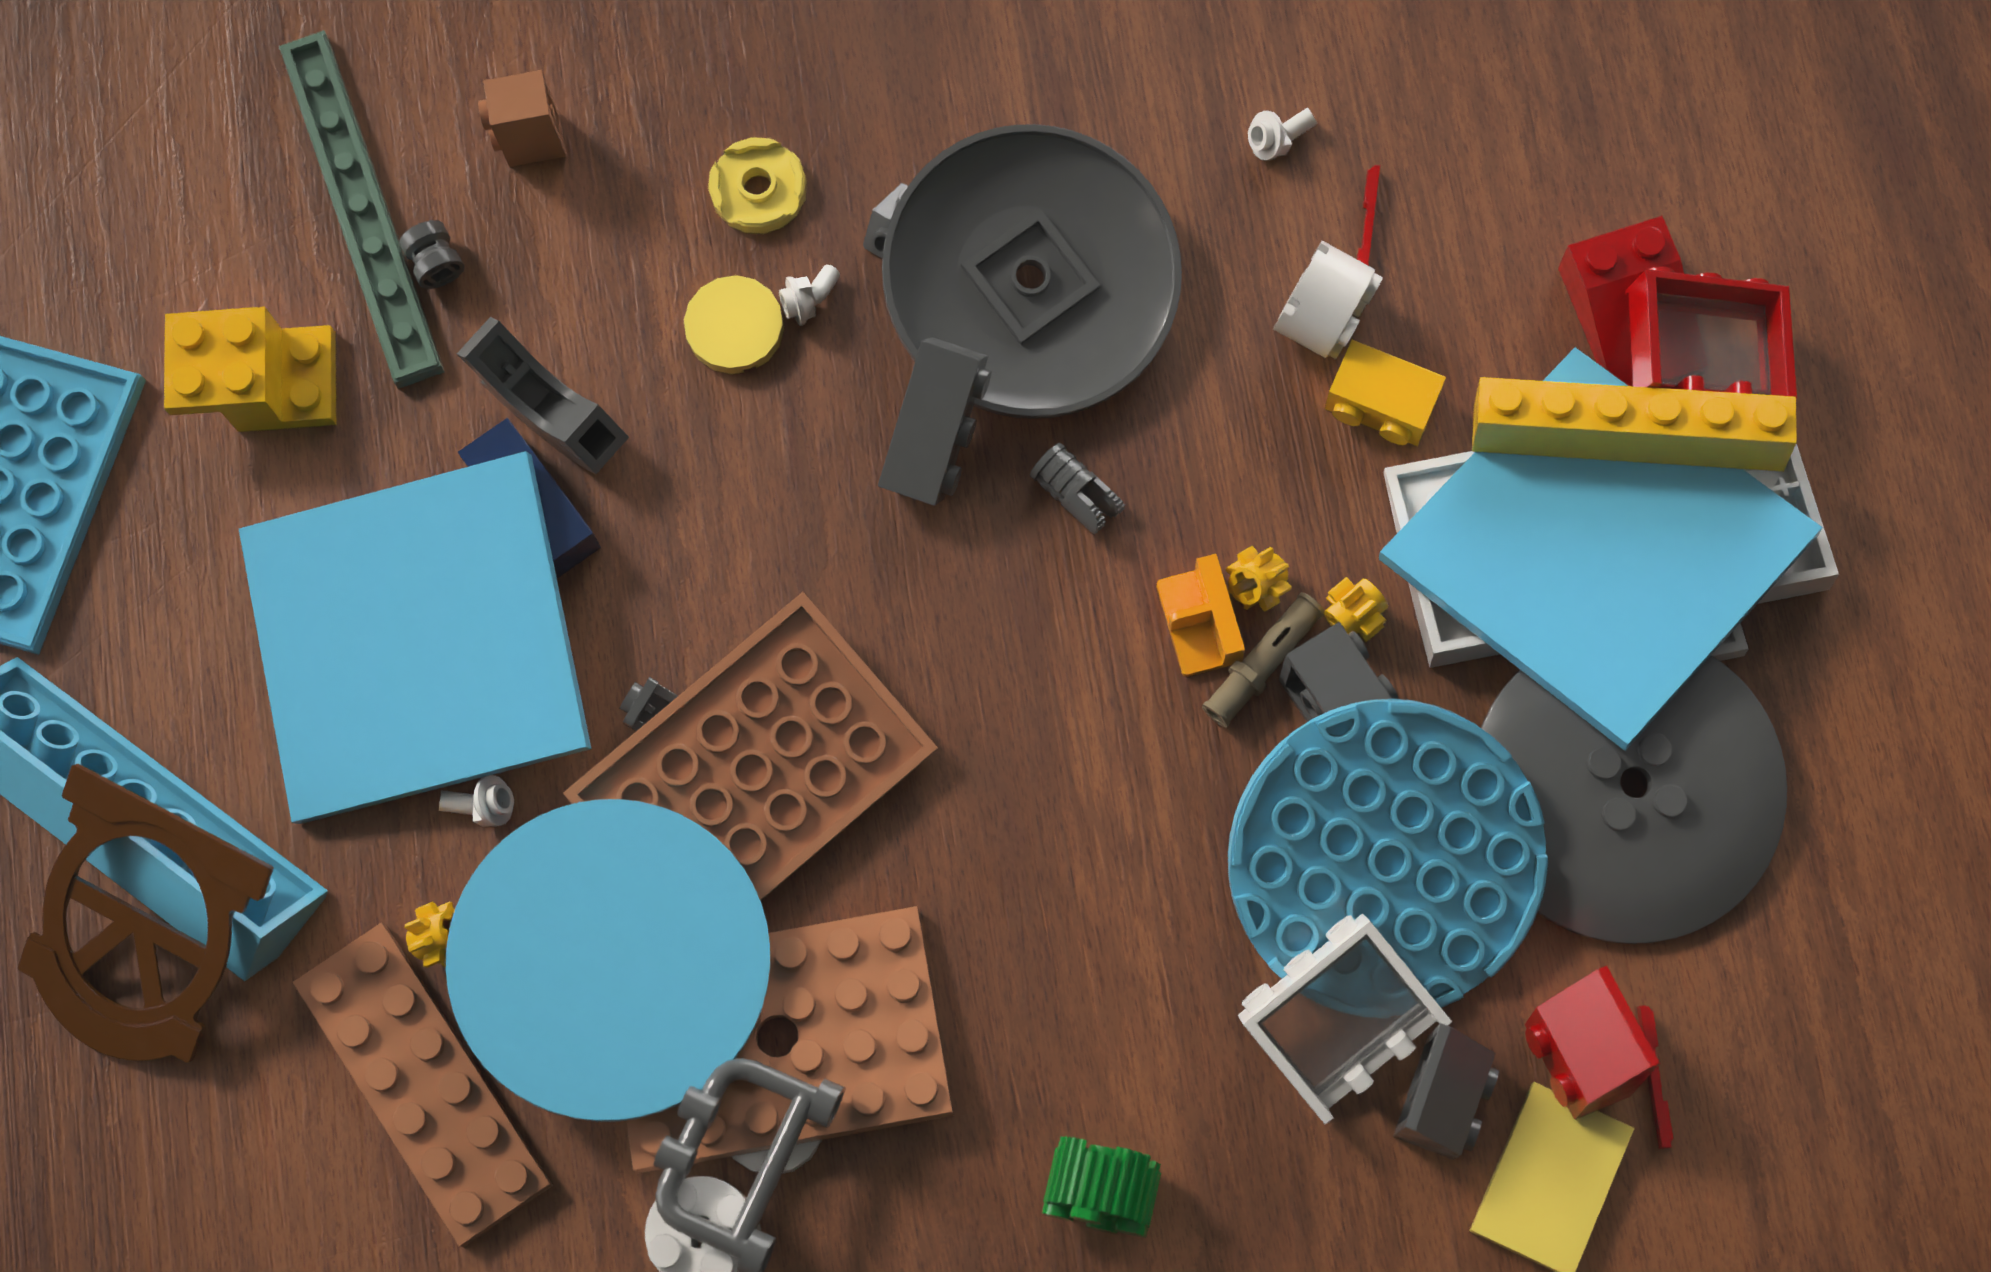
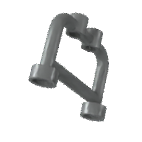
[654,1058,845,1272]

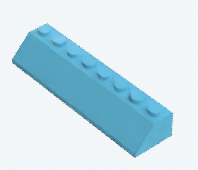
[0,657,328,981]

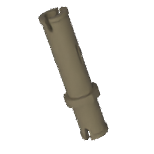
[1202,592,1325,728]

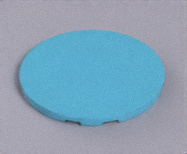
[1228,699,1548,1018]
[446,799,770,1122]

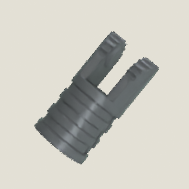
[1030,443,1125,534]

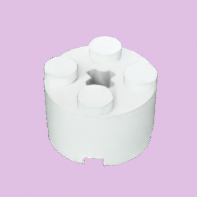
[1273,241,1383,359]
[645,1176,761,1272]

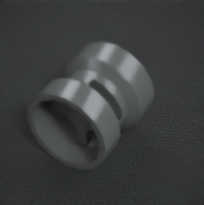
[399,220,465,289]

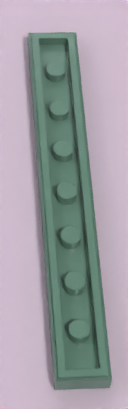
[279,30,445,389]

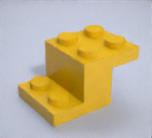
[164,307,336,432]

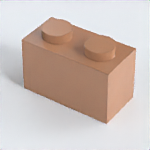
[478,70,566,167]

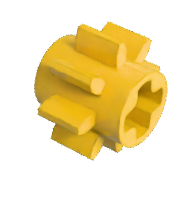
[1226,546,1292,612]
[1324,577,1388,642]
[404,901,455,968]

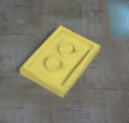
[1469,1082,1635,1272]

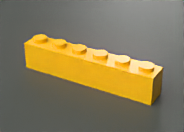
[1472,377,1797,472]

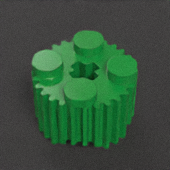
[1042,1136,1161,1238]

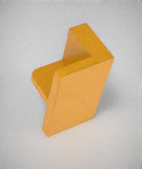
[1156,554,1245,677]

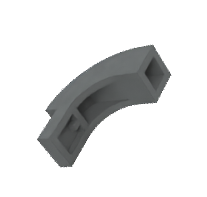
[457,317,629,474]

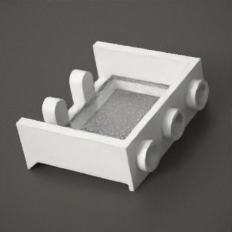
[1238,914,1452,1124]

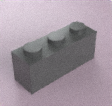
[878,337,992,506]

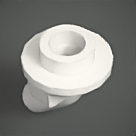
[1248,108,1317,160]
[779,265,840,326]
[439,775,514,827]

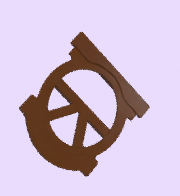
[17,764,274,1063]

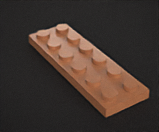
[292,922,553,1248]

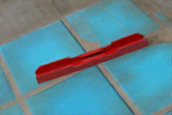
[1357,165,1380,265]
[1637,1005,1674,1149]

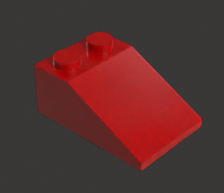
[1558,215,1708,387]

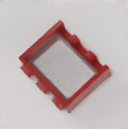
[1625,267,1797,399]

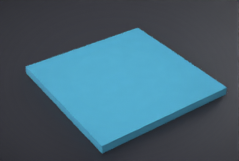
[0,336,146,655]
[1379,347,1823,751]
[239,451,591,824]

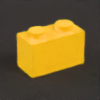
[1325,340,1446,446]

